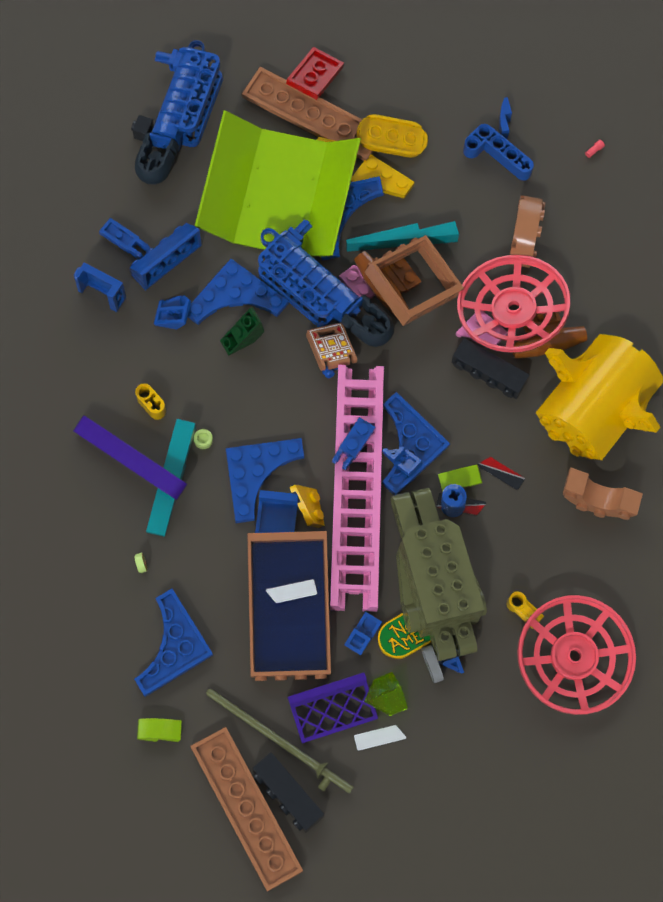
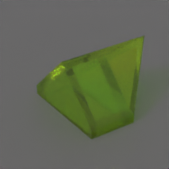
[364,672,408,716]

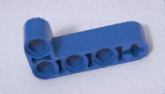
[463,124,534,180]

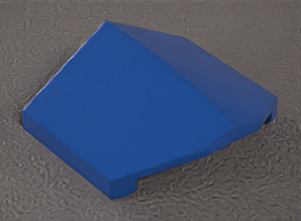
[154,296,191,330]

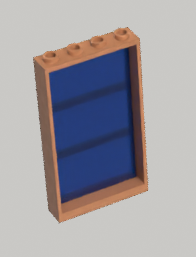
[248,531,331,681]

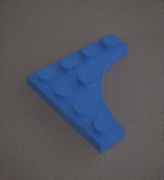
[321,176,384,261]
[188,259,289,325]
[382,392,450,495]
[226,438,304,523]
[134,588,213,697]

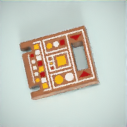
[306,323,357,371]

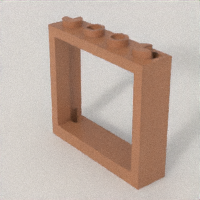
[365,235,464,326]

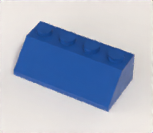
[130,223,202,291]

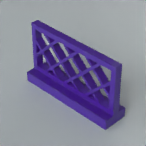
[287,673,378,743]

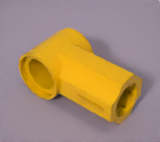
[507,591,544,629]

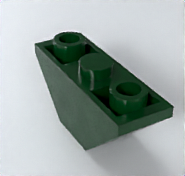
[220,307,264,356]

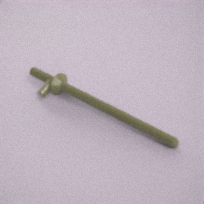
[206,689,354,794]

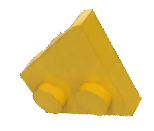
[290,485,325,528]

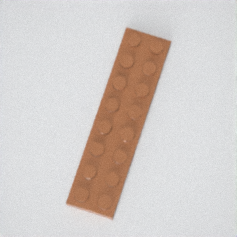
[242,67,374,161]
[190,727,303,892]

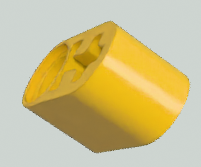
[135,384,166,420]

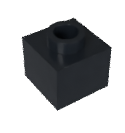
[131,115,154,141]

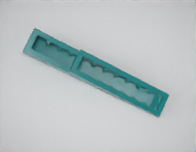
[346,221,459,252]
[146,419,196,537]

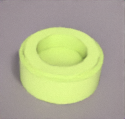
[194,429,213,449]
[134,553,148,573]

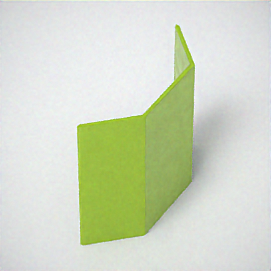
[195,110,361,257]

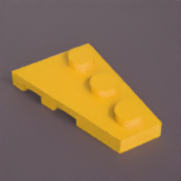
[351,155,415,198]

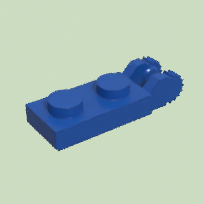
[99,218,151,260]
[332,417,376,470]

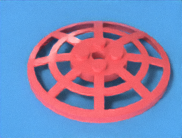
[457,255,570,352]
[517,595,636,715]

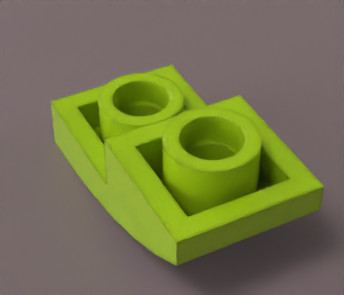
[438,465,483,492]
[137,718,182,742]

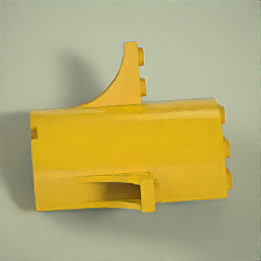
[535,334,663,460]

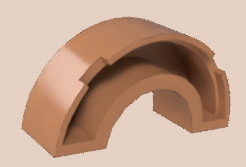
[510,195,545,268]
[563,468,643,520]

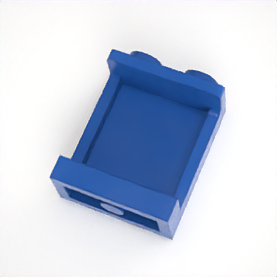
[74,262,126,312]
[255,490,298,533]

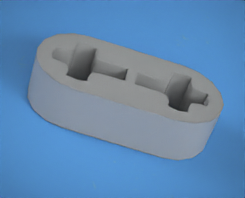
[421,645,444,683]

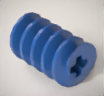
[441,484,467,517]

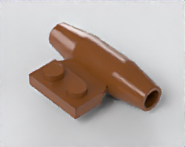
[354,251,422,318]
[512,312,587,358]

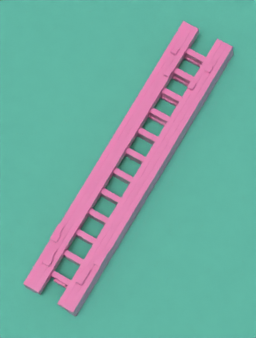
[330,365,384,612]

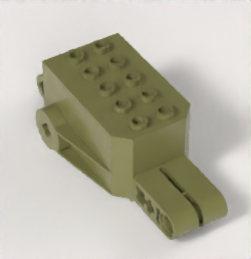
[391,488,487,661]

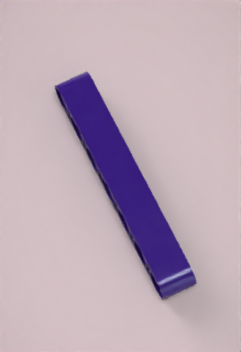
[73,415,188,500]

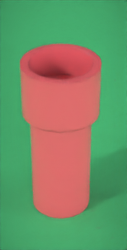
[585,139,605,158]

